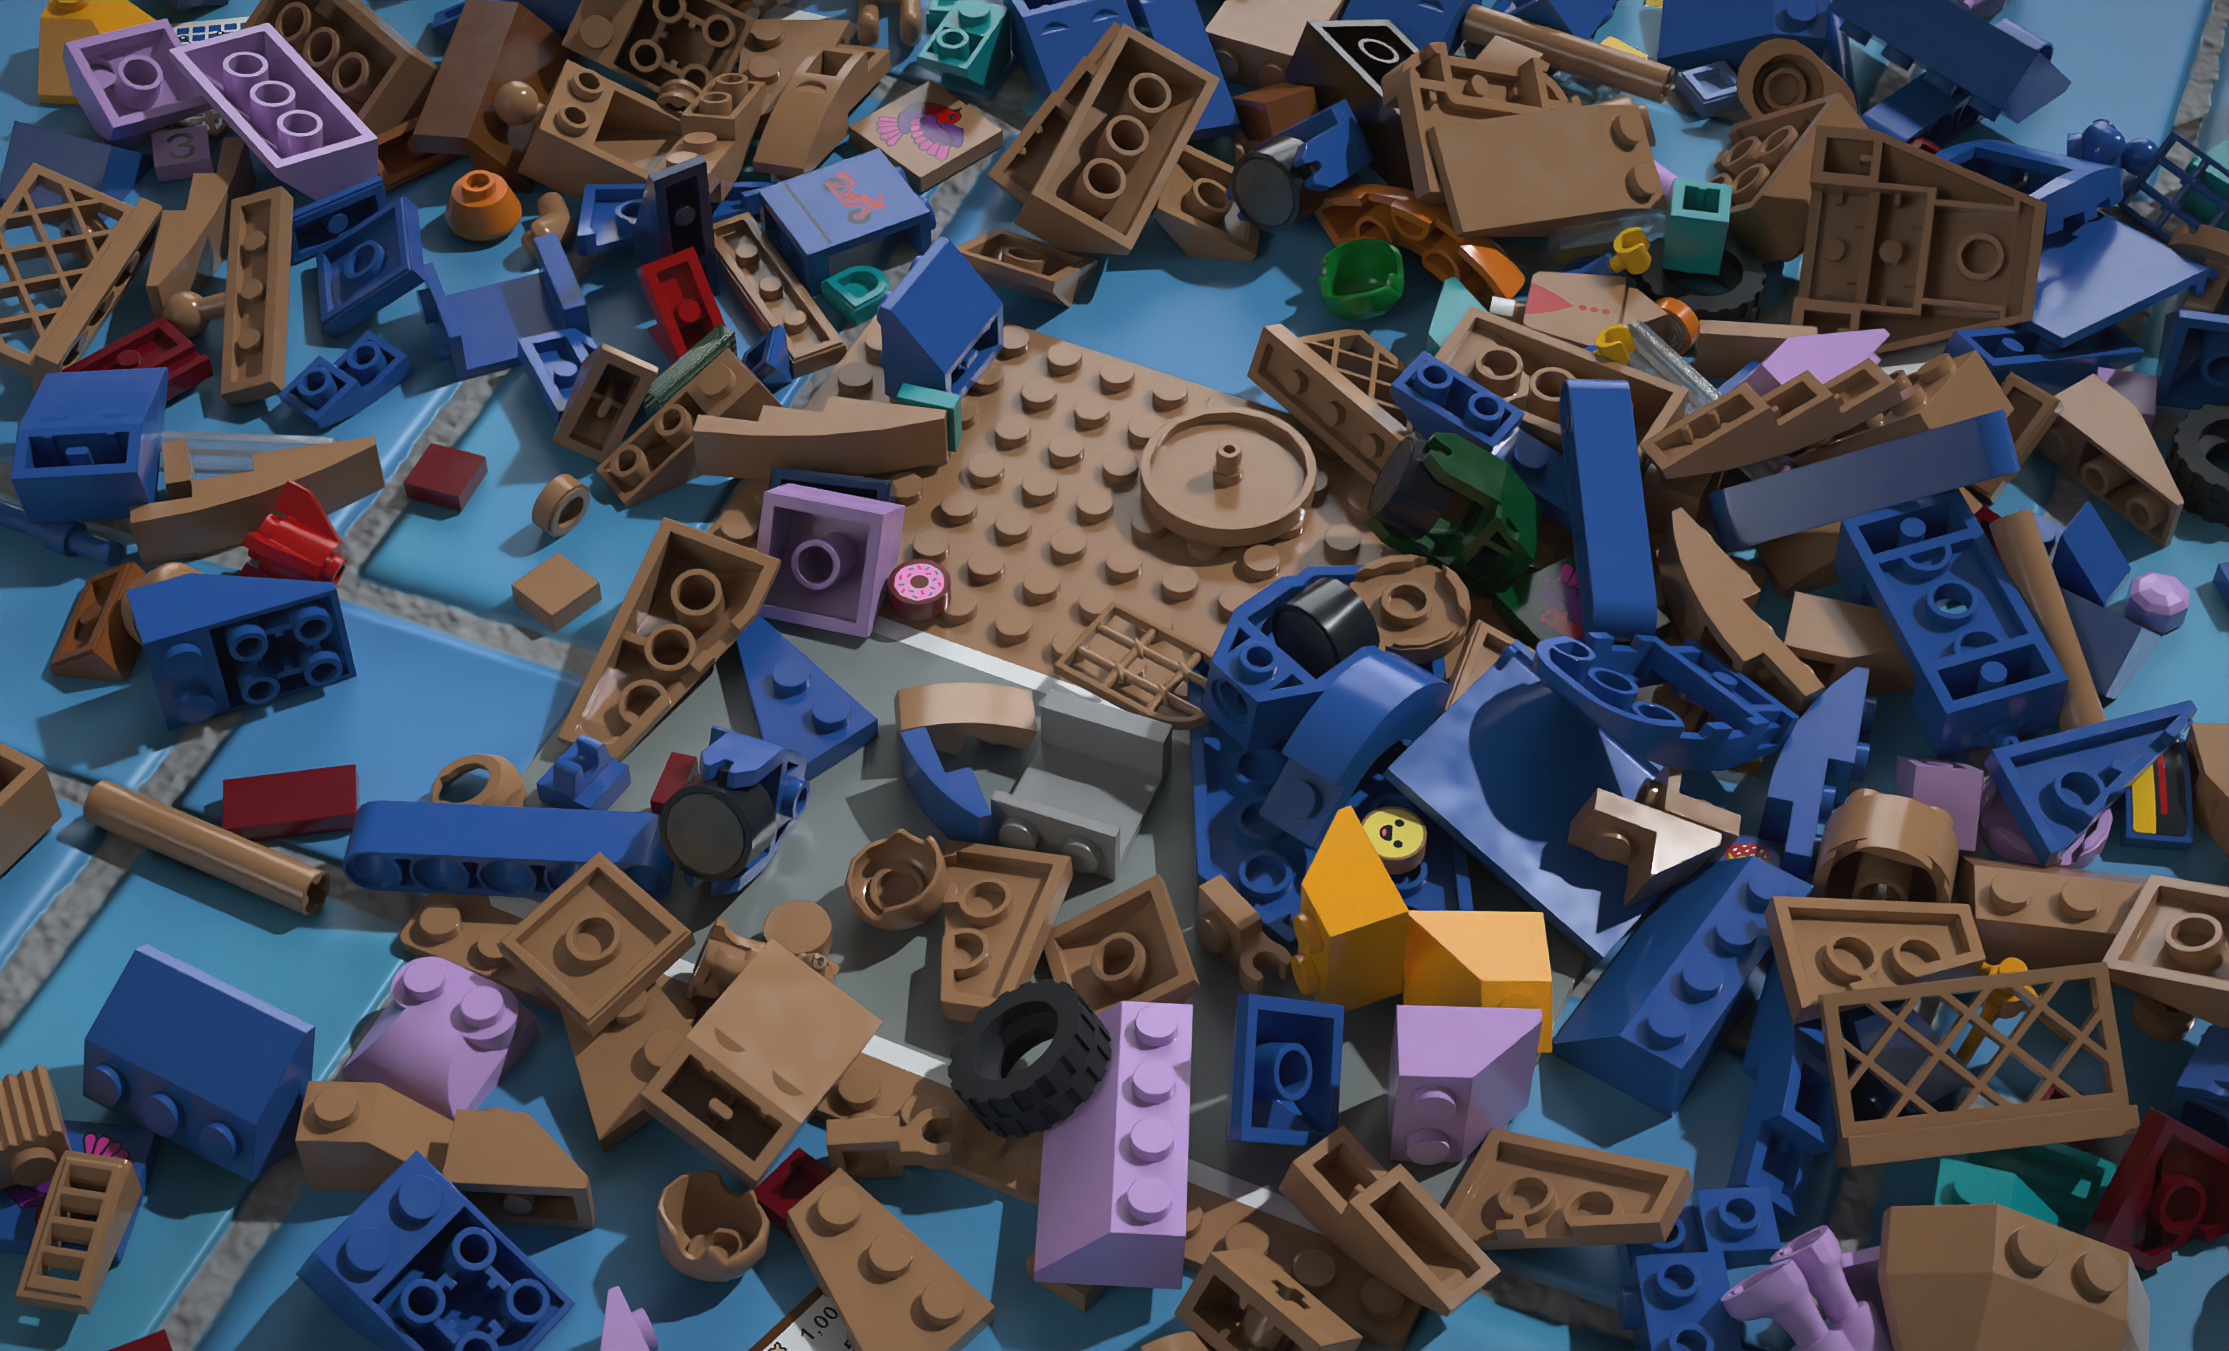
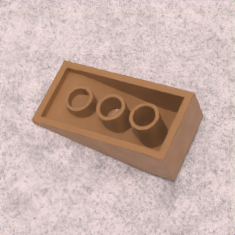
[1427,104,1667,237]
[1435,306,1689,479]
[2102,874,2229,1028]

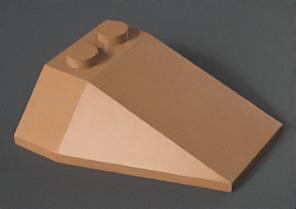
[1791,125,2047,355]
[1878,1204,2150,1351]

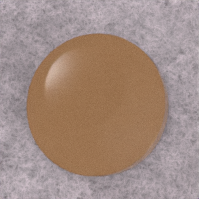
[1140,406,1316,547]

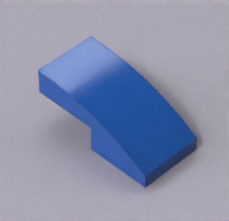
[900,726,992,845]

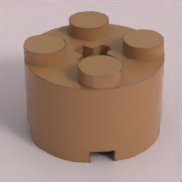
[1811,788,1959,903]

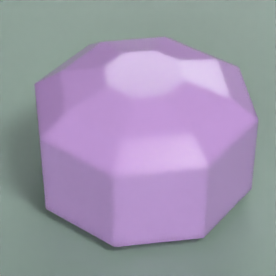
[2124,571,2190,633]

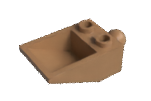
[494,59,682,198]

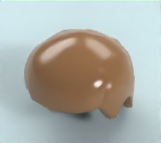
[844,829,949,932]
[656,1170,770,1282]

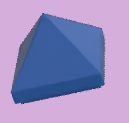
[742,324,792,390]

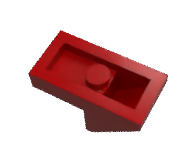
[635,246,737,364]

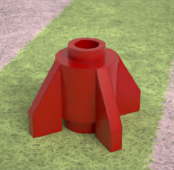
[239,480,348,586]

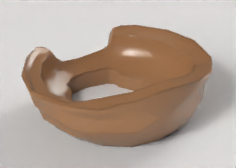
[428,754,527,807]

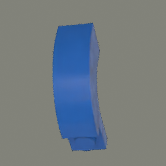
[1258,651,1454,849]

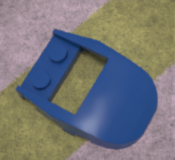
[1935,139,2123,235]
[1531,632,1800,771]

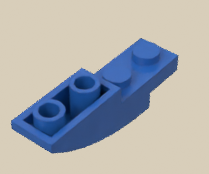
[1389,350,1572,534]
[1758,666,1877,882]
[1727,952,1847,1223]

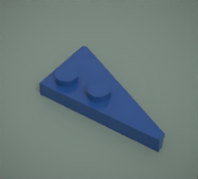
[577,181,781,256]
[734,614,879,781]
[1984,700,2197,868]

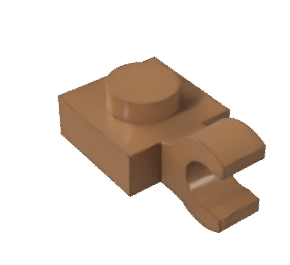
[1195,874,1292,995]
[826,1107,953,1179]

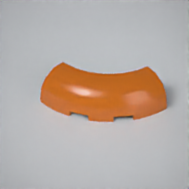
[1314,184,1525,309]

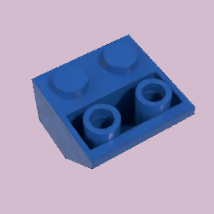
[877,236,1004,399]

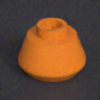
[445,170,522,243]

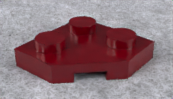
[2082,1107,2229,1271]

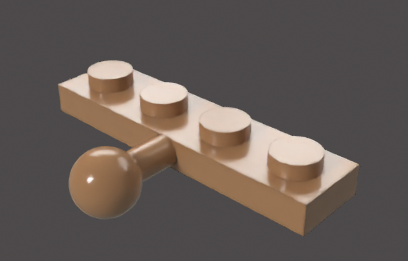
[163,186,294,406]

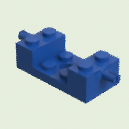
[1834,488,2069,760]

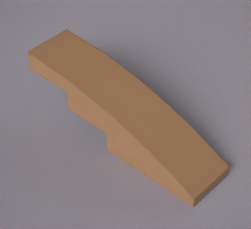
[987,21,1121,205]
[146,137,256,320]
[1639,358,1903,480]
[692,396,949,480]
[129,436,385,567]

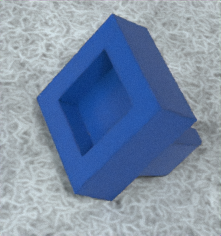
[536,734,631,811]

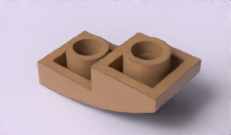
[894,682,1037,755]

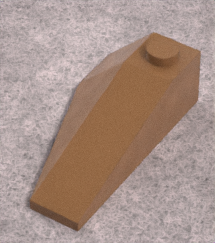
[557,517,781,762]

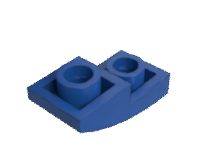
[278,330,415,428]

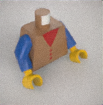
[1489,227,1651,365]

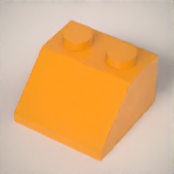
[1291,806,1409,1012]

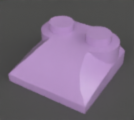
[62,18,213,149]
[342,957,539,1121]

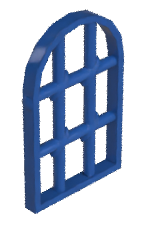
[2116,131,2229,242]

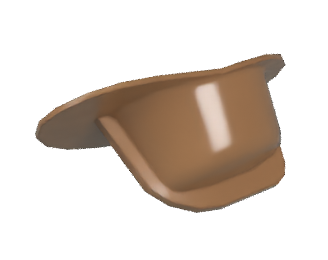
[1736,38,1857,118]

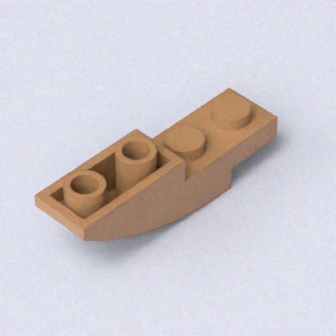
[753,43,891,181]
[650,73,766,203]
[1658,507,1825,721]

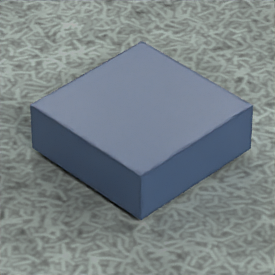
[1675,60,1743,119]

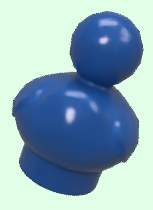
[2067,119,2159,176]

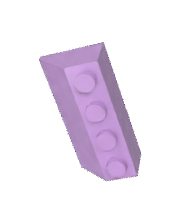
[169,22,378,201]
[1034,1001,1193,1290]

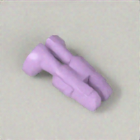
[1721,1225,1893,1351]

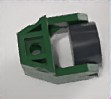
[1367,432,1544,594]

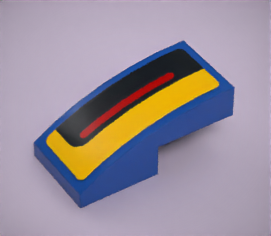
[2120,734,2193,852]

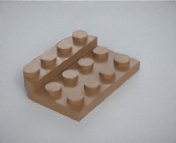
[1381,42,1582,205]

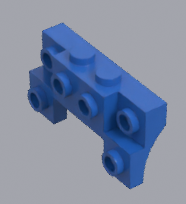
[1617,1186,1782,1351]

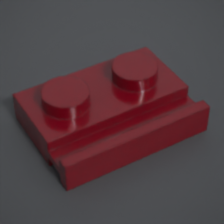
[62,316,214,401]

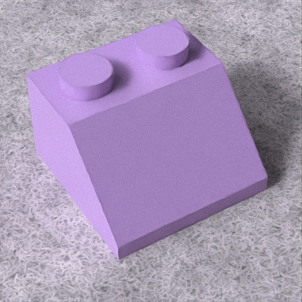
[756,483,906,638]
[1386,1005,1542,1165]

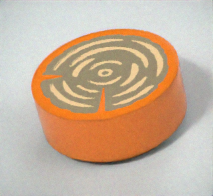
[1654,297,1699,358]

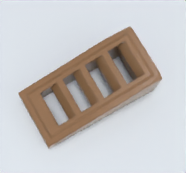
[15,1150,142,1315]

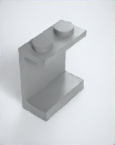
[990,689,1173,880]

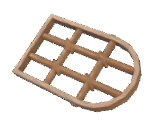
[1054,600,1214,730]

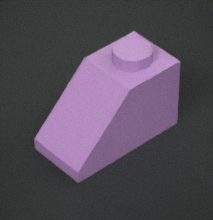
[1896,755,1984,851]

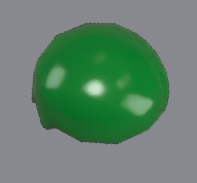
[1317,238,1405,322]

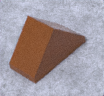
[1231,82,1319,141]

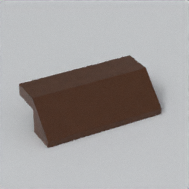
[413,0,580,194]

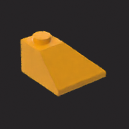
[38,0,157,105]
[1403,910,1552,1053]

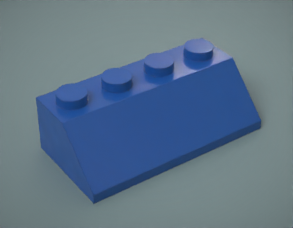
[1828,0,2072,124]
[1551,855,1814,1118]

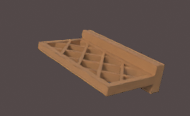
[0,162,163,392]
[1247,323,1422,485]
[1817,962,2140,1168]

